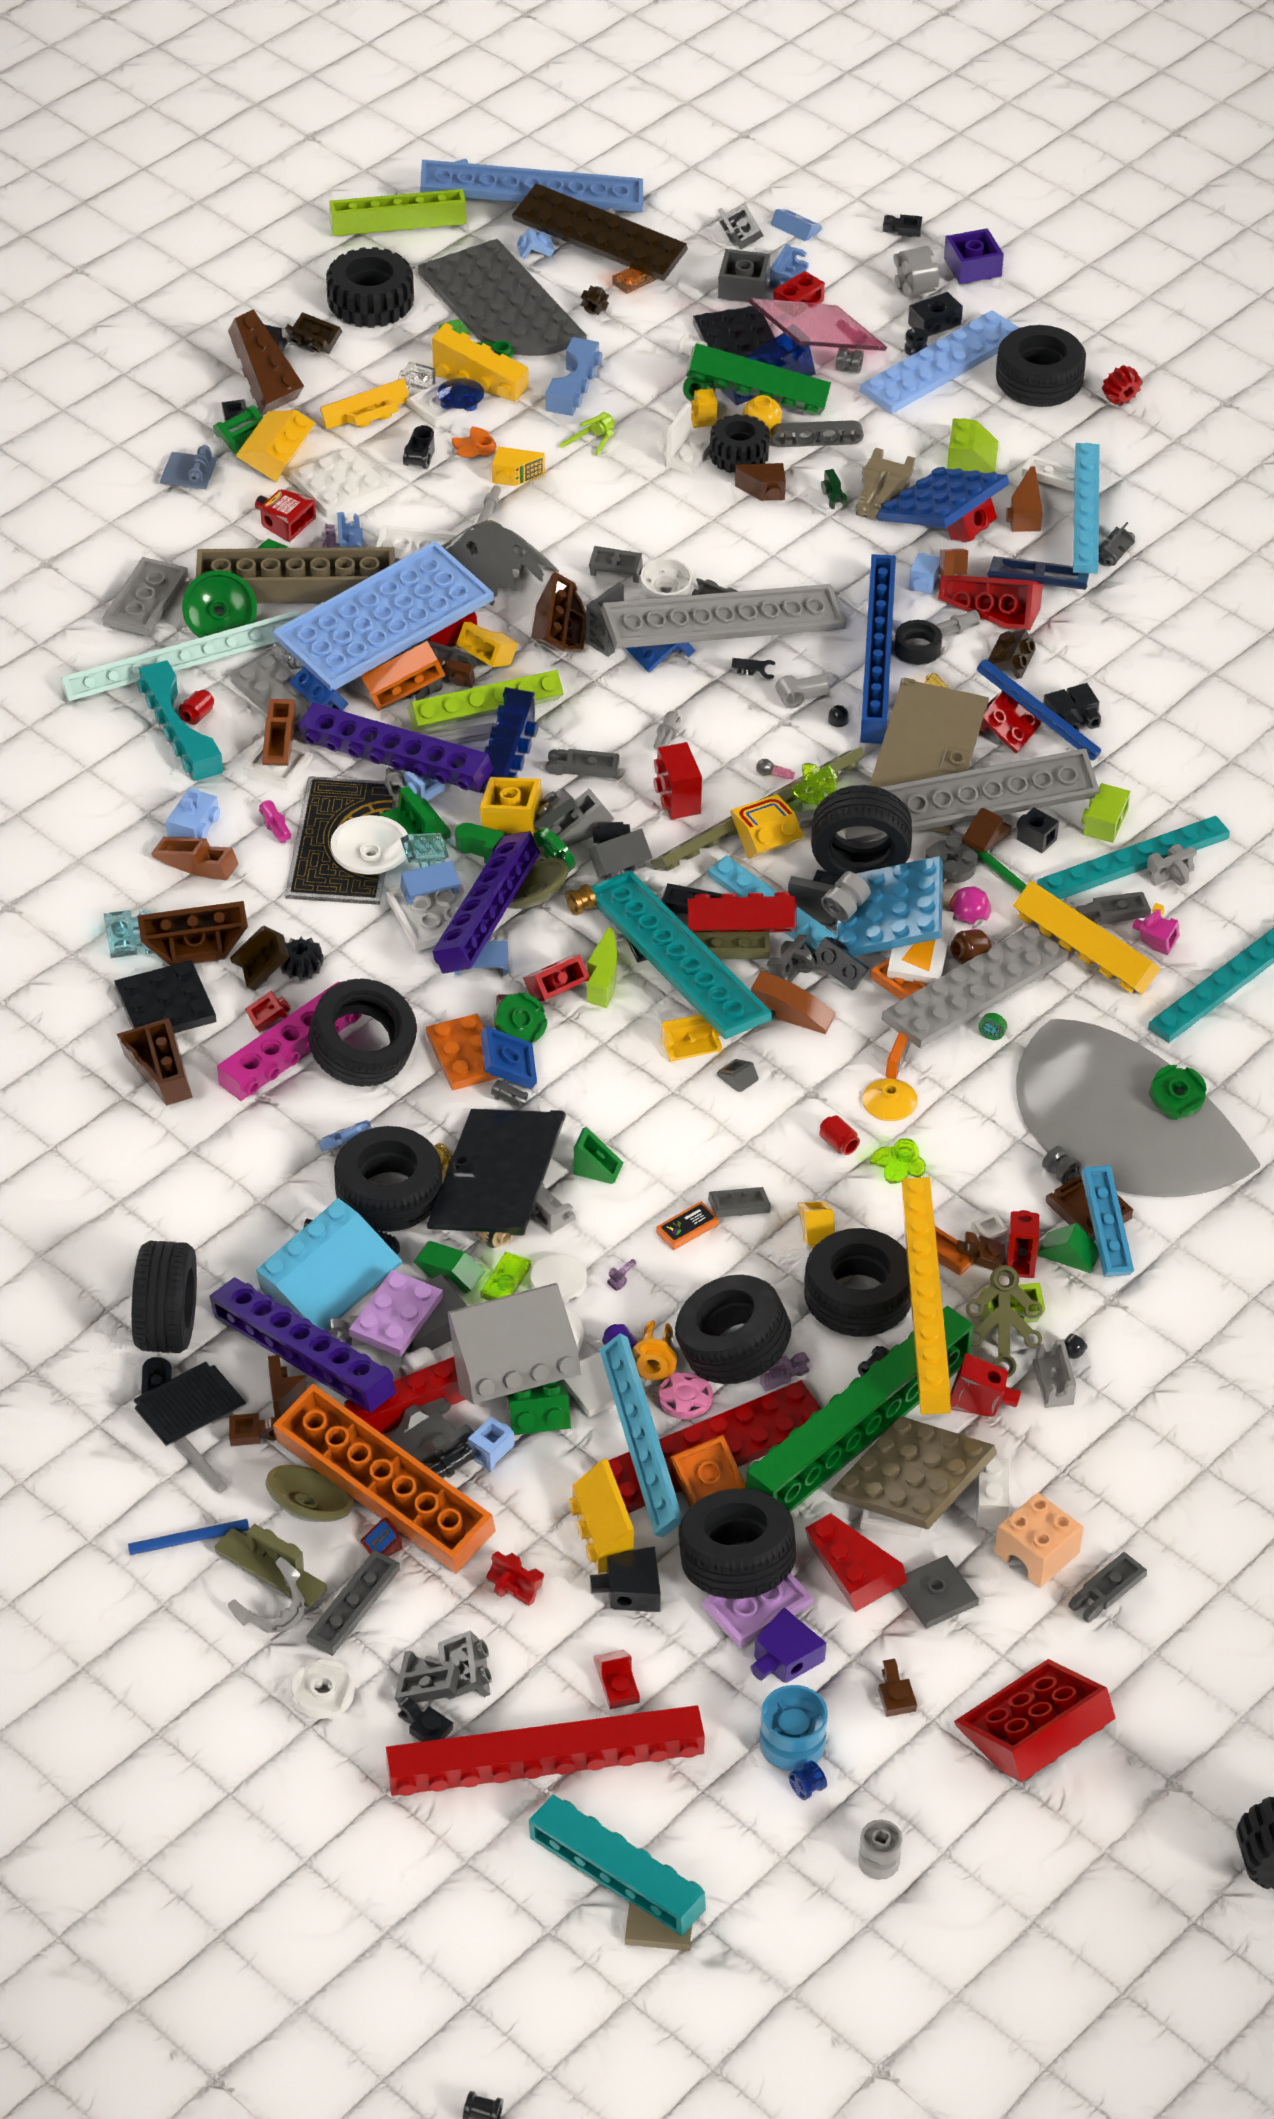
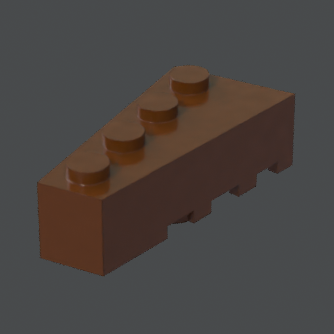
[228,309,304,416]

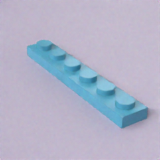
[708,855,839,954]

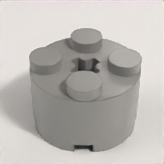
[893,246,939,297]

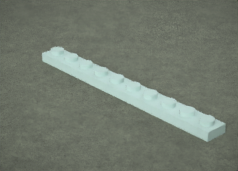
[61,610,300,702]

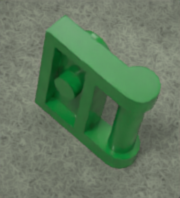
[213,405,263,458]

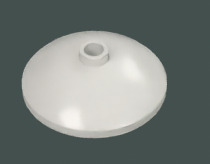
[331,815,410,875]

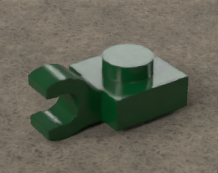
[821,469,847,509]

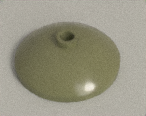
[508,858,569,909]
[265,1465,353,1522]

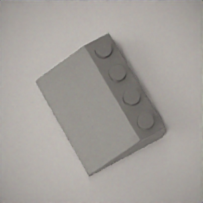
[448,1283,581,1404]

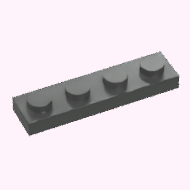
[306,1550,400,1656]

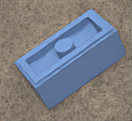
[771,209,822,241]

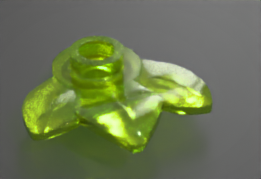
[792,763,838,806]
[870,1138,926,1184]

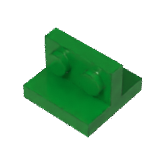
[379,786,451,853]

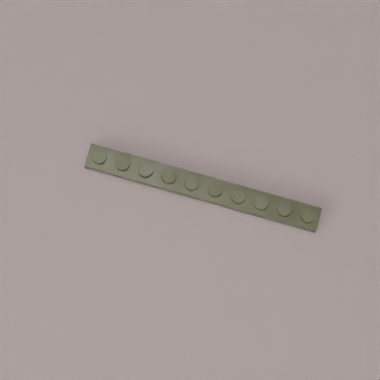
[650,747,865,871]

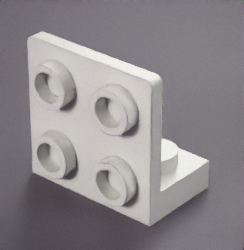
[664,403,710,475]

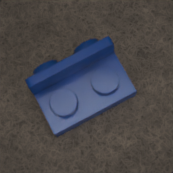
[290,667,348,711]

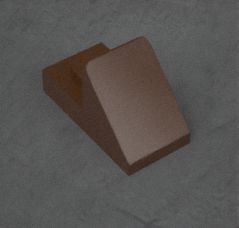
[962,808,1012,853]
[268,1355,307,1418]

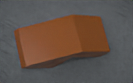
[938,548,968,576]

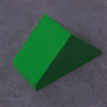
[574,1127,624,1184]
[1037,1223,1099,1273]

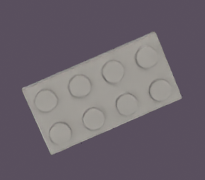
[102,557,188,636]
[230,654,330,733]

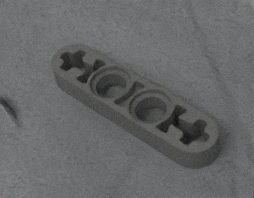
[771,420,864,447]

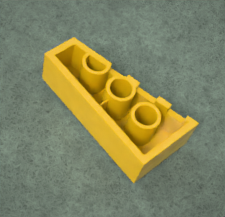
[432,322,529,402]

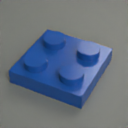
[480,1026,537,1089]

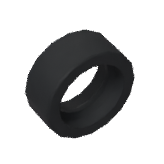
[894,619,942,665]

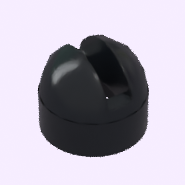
[828,705,849,727]
[1064,1334,1088,1359]

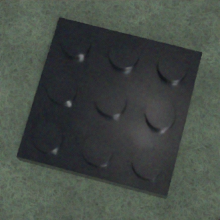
[693,305,779,358]
[114,960,217,1033]

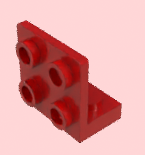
[979,691,1041,753]

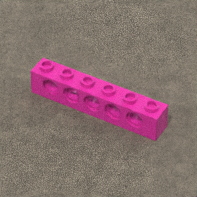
[217,981,362,1101]

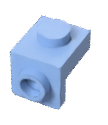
[517,228,555,259]
[404,771,445,801]

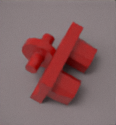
[486,1551,544,1606]

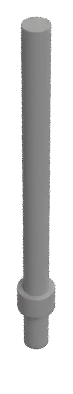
[466,485,501,555]

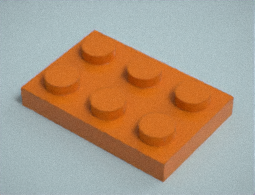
[426,1013,499,1091]

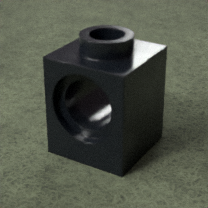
[1016,807,1059,853]

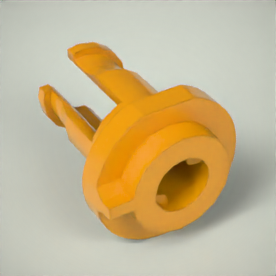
[632,1320,677,1381]

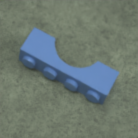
[546,337,602,416]

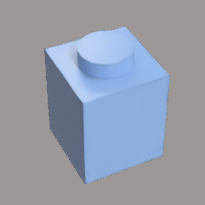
[909,553,941,594]

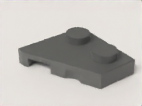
[534,788,578,829]
[394,1651,460,1704]

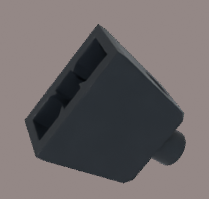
[590,1547,661,1612]

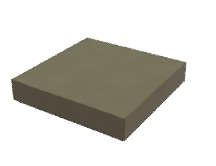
[625,1901,693,1951]

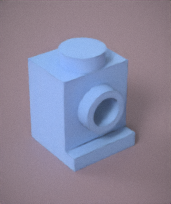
[468,1417,514,1472]

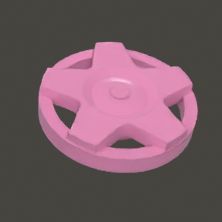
[658,1372,713,1419]

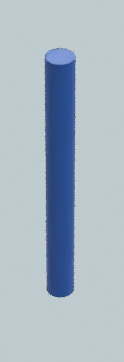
[128,1519,249,1555]

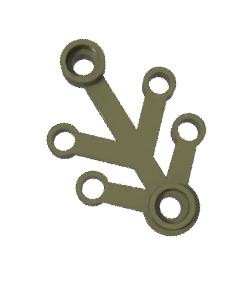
[966,1265,1042,1378]

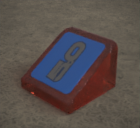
[360,1517,402,1557]

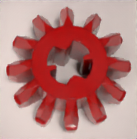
[1101,365,1143,406]

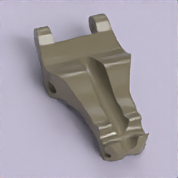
[856,448,915,520]

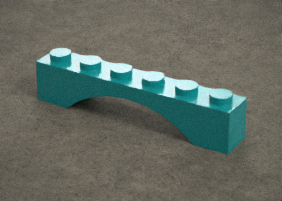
[137,660,223,781]

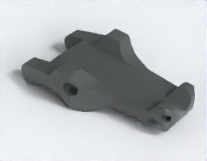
[388,1397,474,1463]

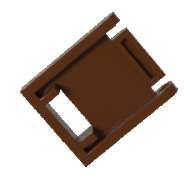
[1046,1175,1133,1241]

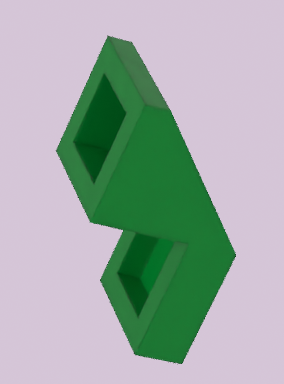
[413,1241,485,1294]

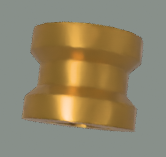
[565,884,597,916]

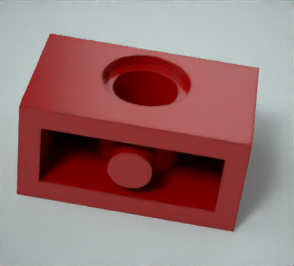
[947,497,997,542]
[523,954,590,1001]

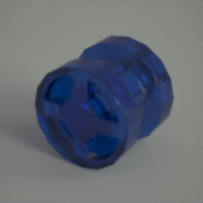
[788,1760,827,1801]

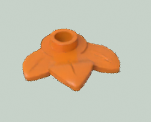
[452,426,497,458]

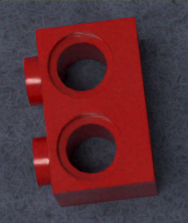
[773,271,825,320]

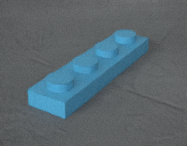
[1081,1165,1134,1277]

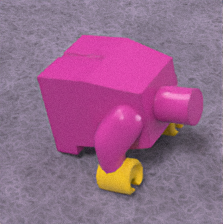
[1132,903,1180,955]

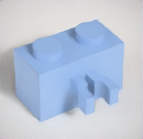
[166,787,220,838]

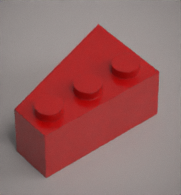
[805,1513,908,1612]

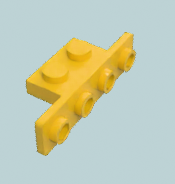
[320,379,409,430]

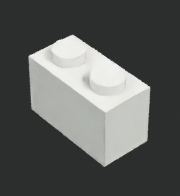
[976,1457,1009,1528]

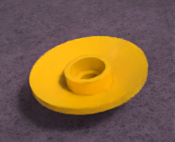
[862,1078,918,1121]

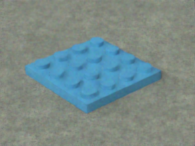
[837,856,943,956]

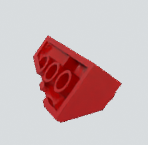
[938,575,1043,631]

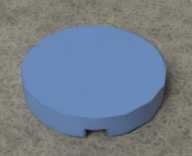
[318,1120,372,1152]

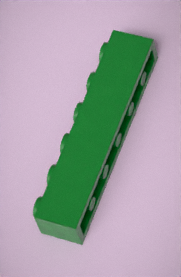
[686,343,831,416]

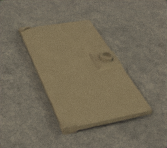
[869,678,989,835]

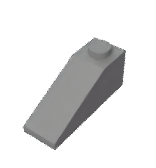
[533,789,615,856]

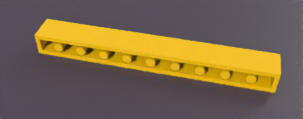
[901,1177,951,1415]

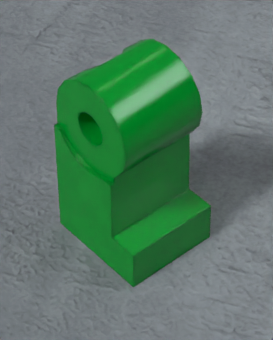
[455,823,504,863]

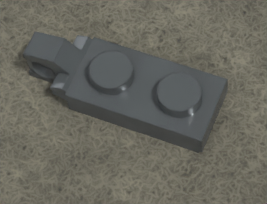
[1076,892,1151,924]

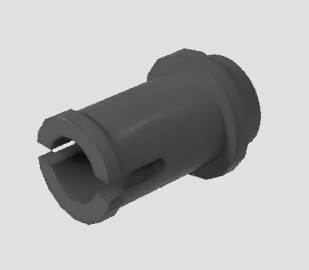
[491,1080,528,1109]

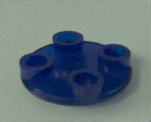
[437,378,484,411]

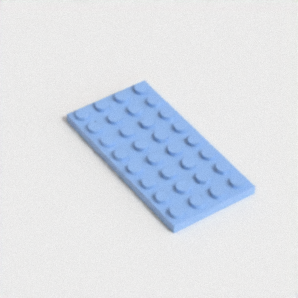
[273,541,494,691]

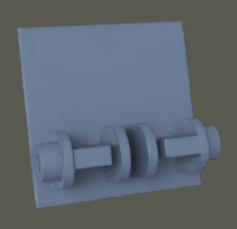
[160,445,218,489]

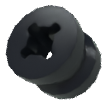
[904,328,928,356]

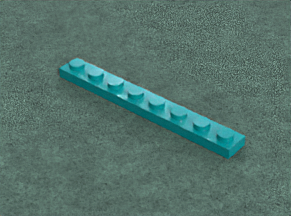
[1037,815,1230,900]
[1148,928,1274,1043]

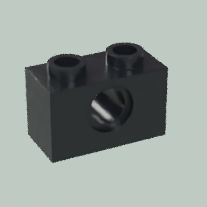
[908,292,963,337]

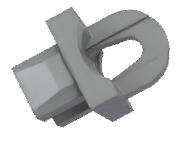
[1147,844,1197,886]

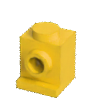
[690,388,717,428]

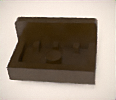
[285,312,343,354]
[988,629,1036,679]
[230,926,289,990]

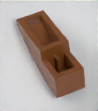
[262,699,296,766]
[151,837,239,880]
[751,971,835,1034]

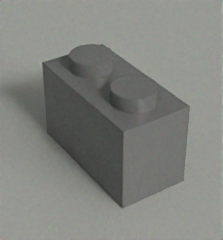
[588,829,653,879]

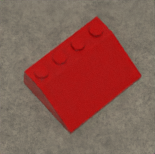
[954,1659,1116,1782]

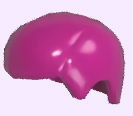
[949,886,991,924]

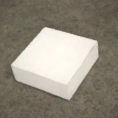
[971,1212,1009,1242]

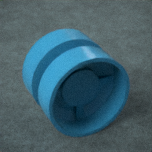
[760,1685,828,1771]

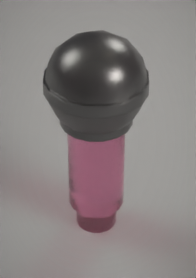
[756,759,795,779]

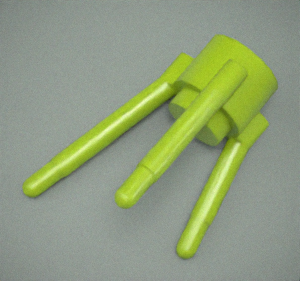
[559,412,615,455]

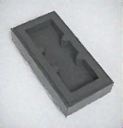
[708,1187,771,1218]

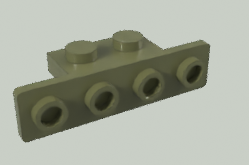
[215,1523,327,1608]

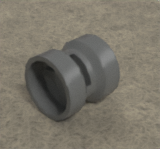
[836,347,864,374]
[1042,1146,1082,1184]

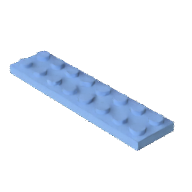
[860,310,1019,414]

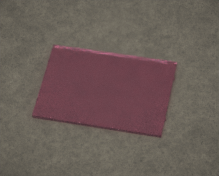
[749,298,887,351]

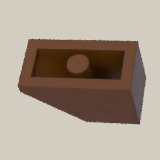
[735,463,786,501]

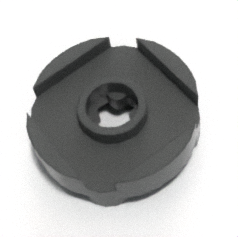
[925,836,978,883]

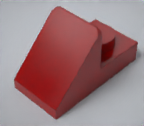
[594,1649,640,1709]

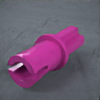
[259,800,291,843]

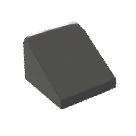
[717,1059,759,1092]

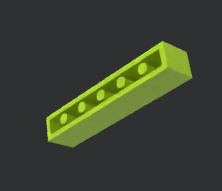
[329,189,466,236]
[407,669,564,732]

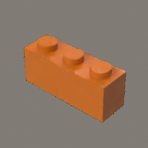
[360,641,446,711]

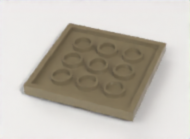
[831,1416,997,1530]

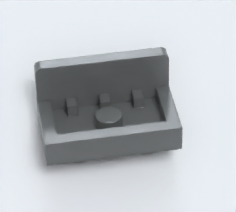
[718,205,764,250]

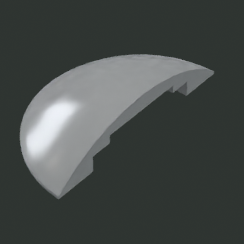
[1016,1019,1260,1197]

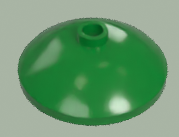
[182,570,257,638]

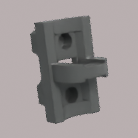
[767,934,816,982]

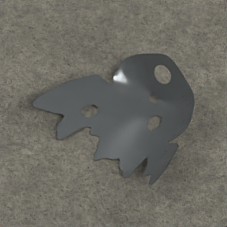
[441,520,559,606]

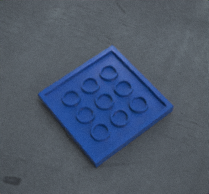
[877,467,1010,528]

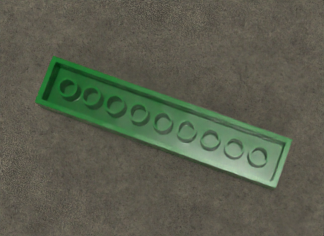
[746,1305,974,1512]

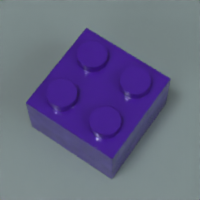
[944,228,1004,284]

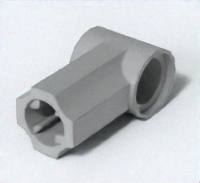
[775,673,830,709]

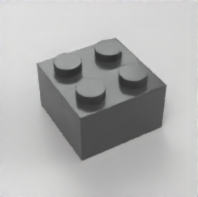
[718,249,770,303]

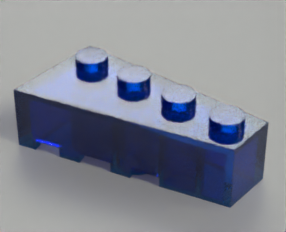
[479,687,538,793]

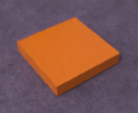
[668,1435,746,1508]

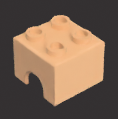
[995,1492,1084,1588]

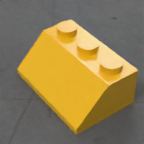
[236,410,315,482]
[568,1459,634,1574]

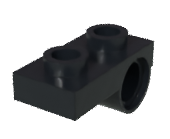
[812,937,870,991]

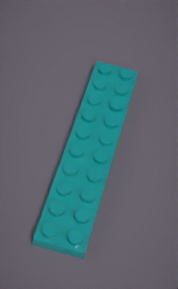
[590,870,772,1039]

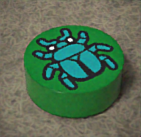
[979,1013,1007,1040]

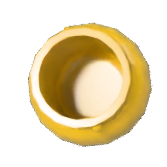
[742,395,782,438]

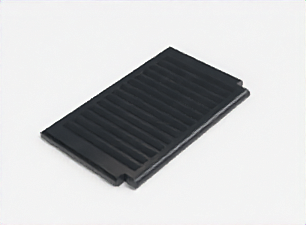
[134,1362,246,1446]

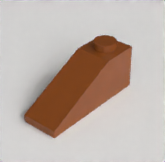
[1006,466,1043,532]

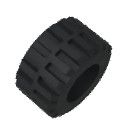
[710,414,770,473]

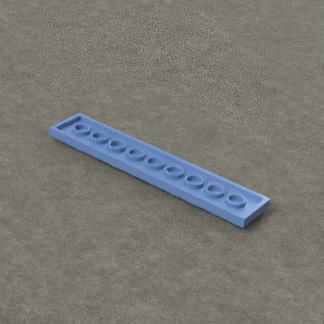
[420,159,643,213]

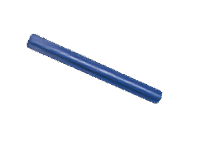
[976,659,1102,761]

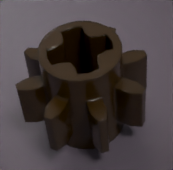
[580,285,609,315]

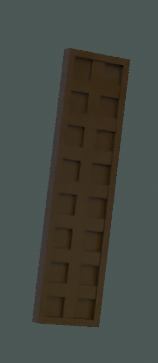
[512,183,688,281]

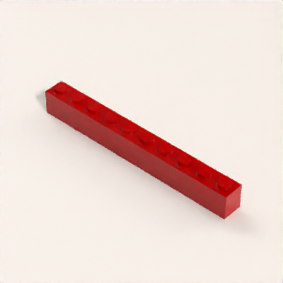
[386,1705,705,1796]

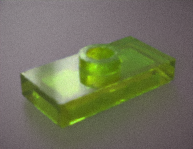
[480,1251,531,1301]

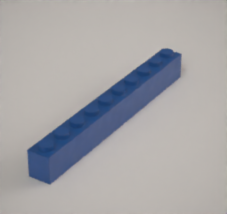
[860,554,896,744]

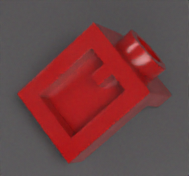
[245,991,292,1032]

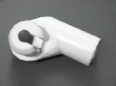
[992,1326,1035,1352]

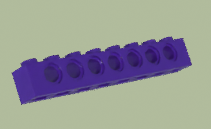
[298,703,493,792]
[432,831,540,974]
[209,1277,396,1413]

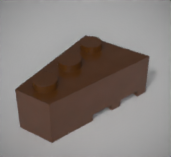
[116,1018,193,1106]

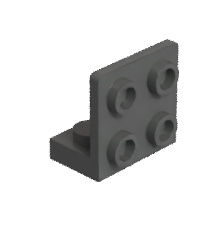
[586,583,624,657]

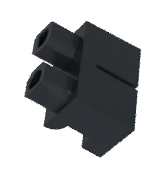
[1043,683,1101,731]

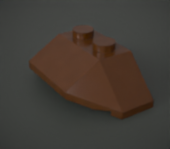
[531,571,586,652]
[137,901,248,965]

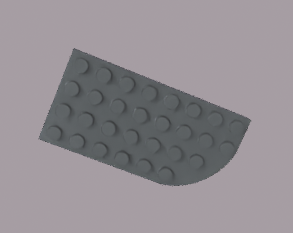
[418,239,587,356]

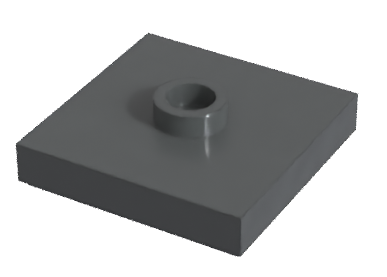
[897,1555,979,1629]

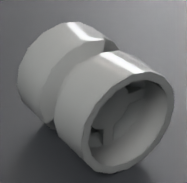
[821,872,871,922]
[858,1819,902,1880]

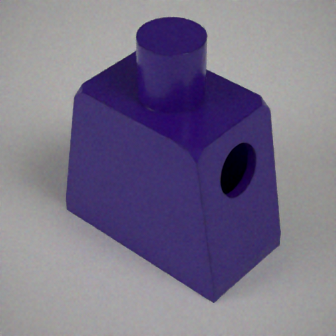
[750,1607,826,1683]

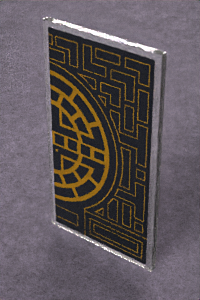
[285,776,399,905]

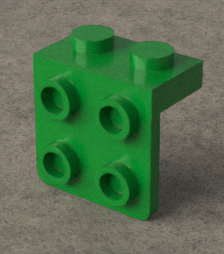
[506,1380,571,1435]

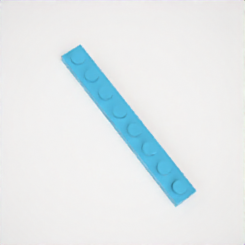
[1073,443,1100,574]
[599,1333,683,1538]

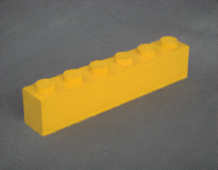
[1013,880,1161,995]

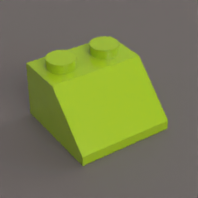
[947,418,999,473]

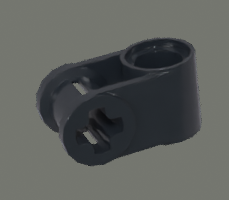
[403,425,435,469]

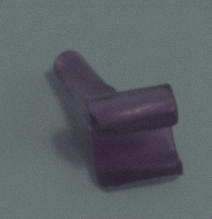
[607,1259,636,1291]

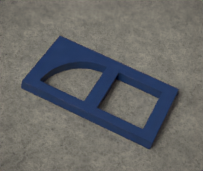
[987,556,1089,590]

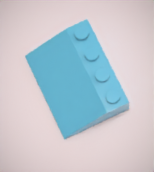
[256,1198,402,1330]

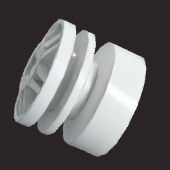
[640,558,693,600]

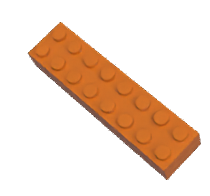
[273,1384,496,1574]

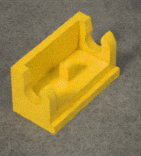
[661,1014,722,1062]

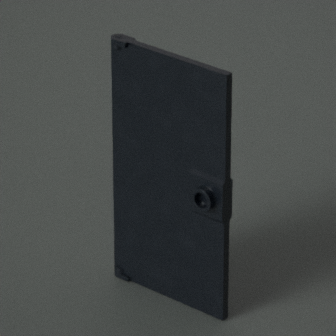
[427,1109,566,1236]

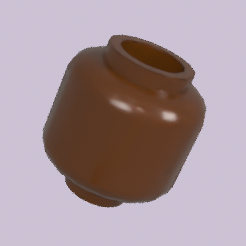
[950,929,992,964]

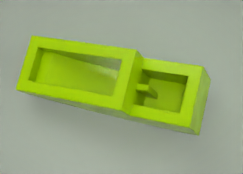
[587,927,617,1008]

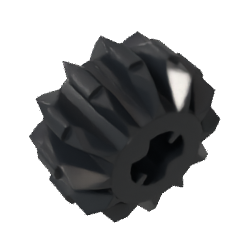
[280,936,324,981]

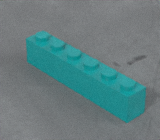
[529,1795,706,1936]

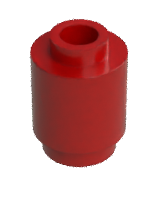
[178,690,214,725]
[819,1115,860,1155]

